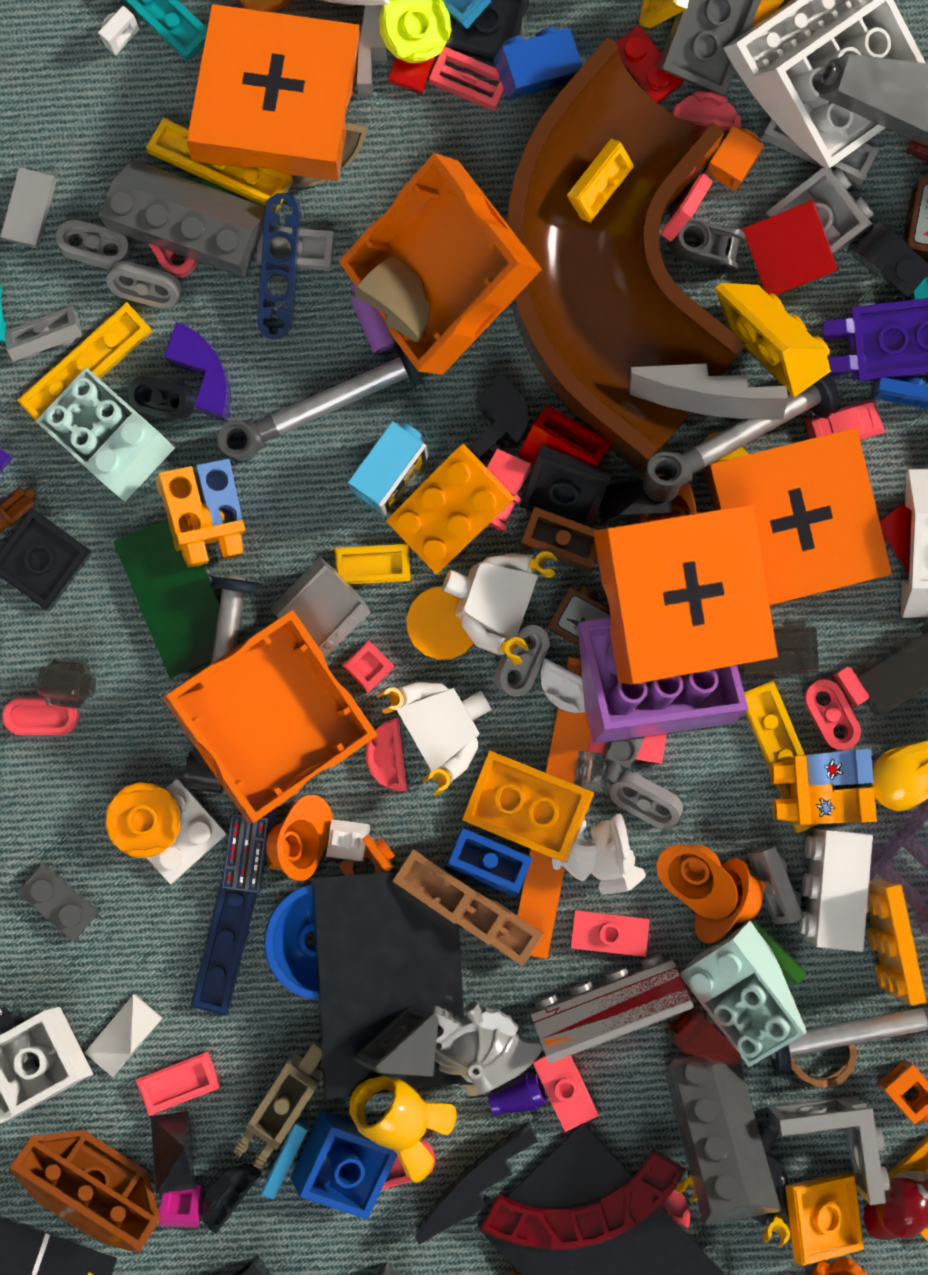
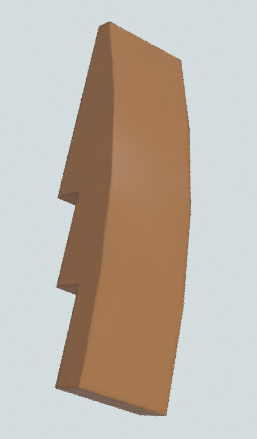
[393,849,544,966]

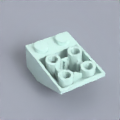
[36,367,175,502]
[679,921,807,1067]

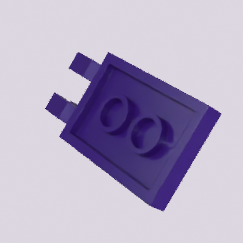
[822,298,928,383]

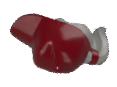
[864,1170,928,1240]

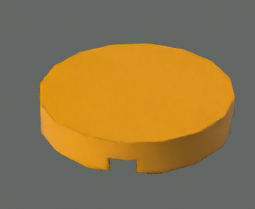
[406,587,474,660]
[105,782,182,858]

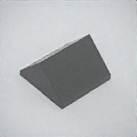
[353,1006,439,1076]

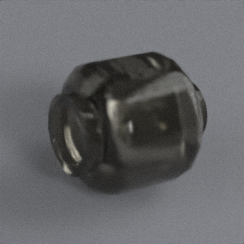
[37,658,96,709]

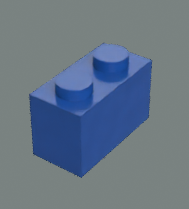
[493,27,583,100]
[444,828,533,898]

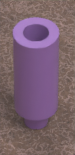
[351,283,398,355]

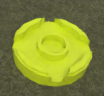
[378,0,451,63]

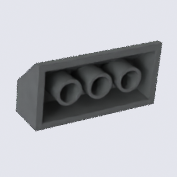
[99,159,265,278]
[666,1054,781,1226]

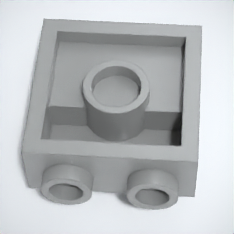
[766,167,874,255]

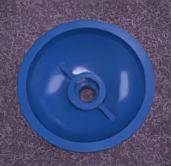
[264,884,319,999]

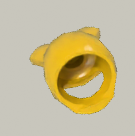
[349,1076,457,1183]

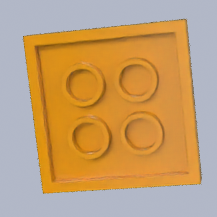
[867,878,926,1005]

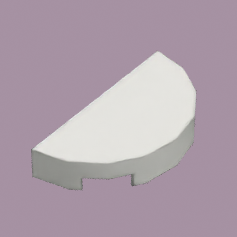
[540,659,585,713]

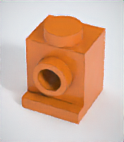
[877,1059,928,1125]

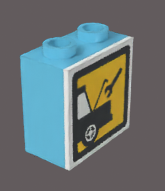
[348,421,428,517]

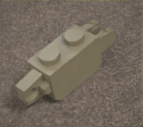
[233,1040,323,1170]

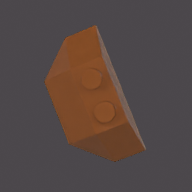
[9,1130,161,1253]

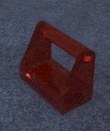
[665,1008,741,1065]

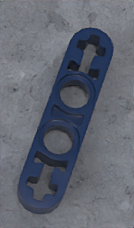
[257,193,301,340]

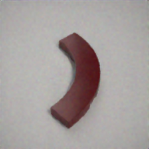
[480,1149,687,1250]

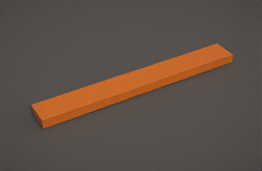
[517,657,591,959]

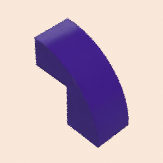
[164,322,231,422]

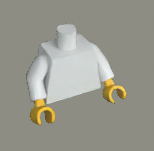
[442,551,558,665]
[377,682,492,796]

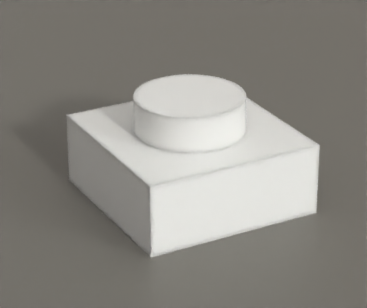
[98,6,140,55]

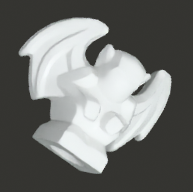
[552,814,646,895]

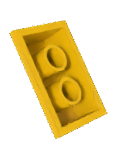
[715,283,831,398]

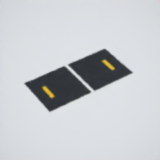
[0,1218,117,1275]

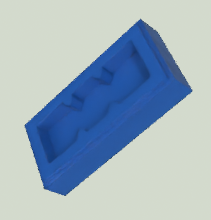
[871,377,928,409]

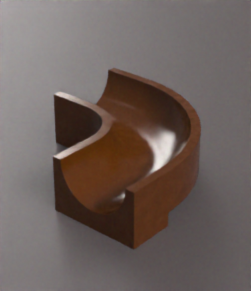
[507,37,746,474]

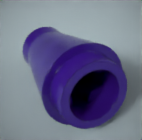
[488,1073,547,1116]

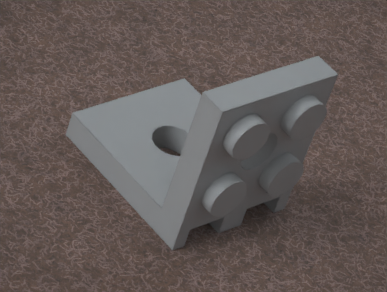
[768,1095,890,1205]

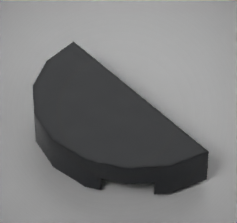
[200,1164,262,1234]

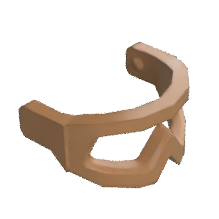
[791,1044,858,1088]

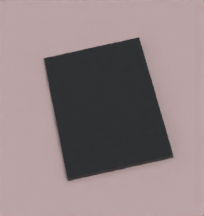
[312,871,465,1100]
[477,1123,726,1275]

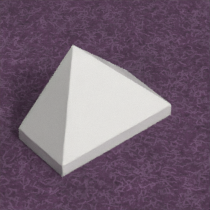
[85,994,163,1077]

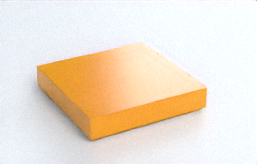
[785,1171,864,1266]

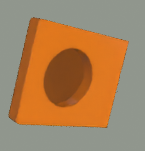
[339,835,396,875]

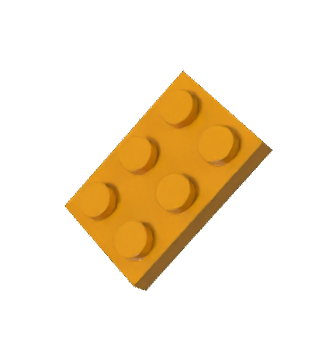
[386,444,515,575]
[462,750,595,863]

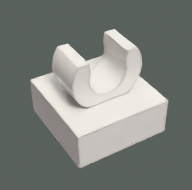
[326,819,370,862]

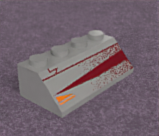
[529,953,694,1064]

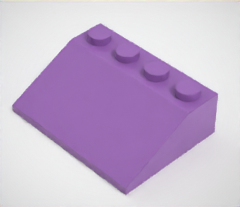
[578,618,748,744]

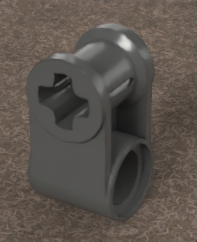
[670,219,745,273]

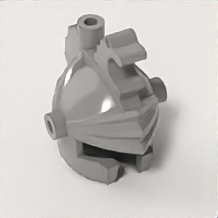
[431,1002,542,1096]

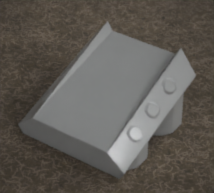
[270,557,371,659]

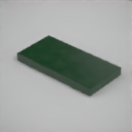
[113,519,238,679]

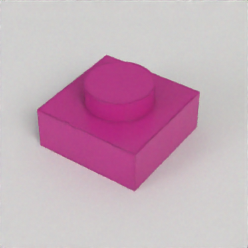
[159,1185,204,1228]

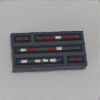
[221,813,270,893]

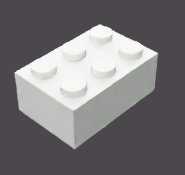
[799,828,873,952]

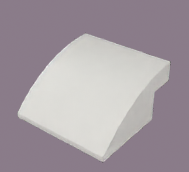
[723,0,925,169]

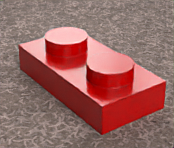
[615,25,683,104]

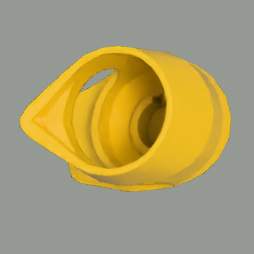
[869,740,928,811]

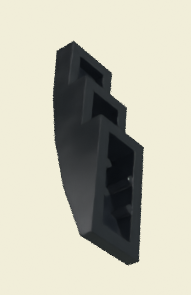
[415,1121,538,1245]

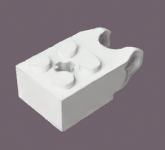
[0,1007,93,1124]

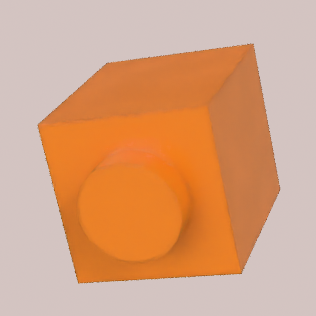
[705,125,764,192]

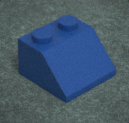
[290,1109,397,1220]

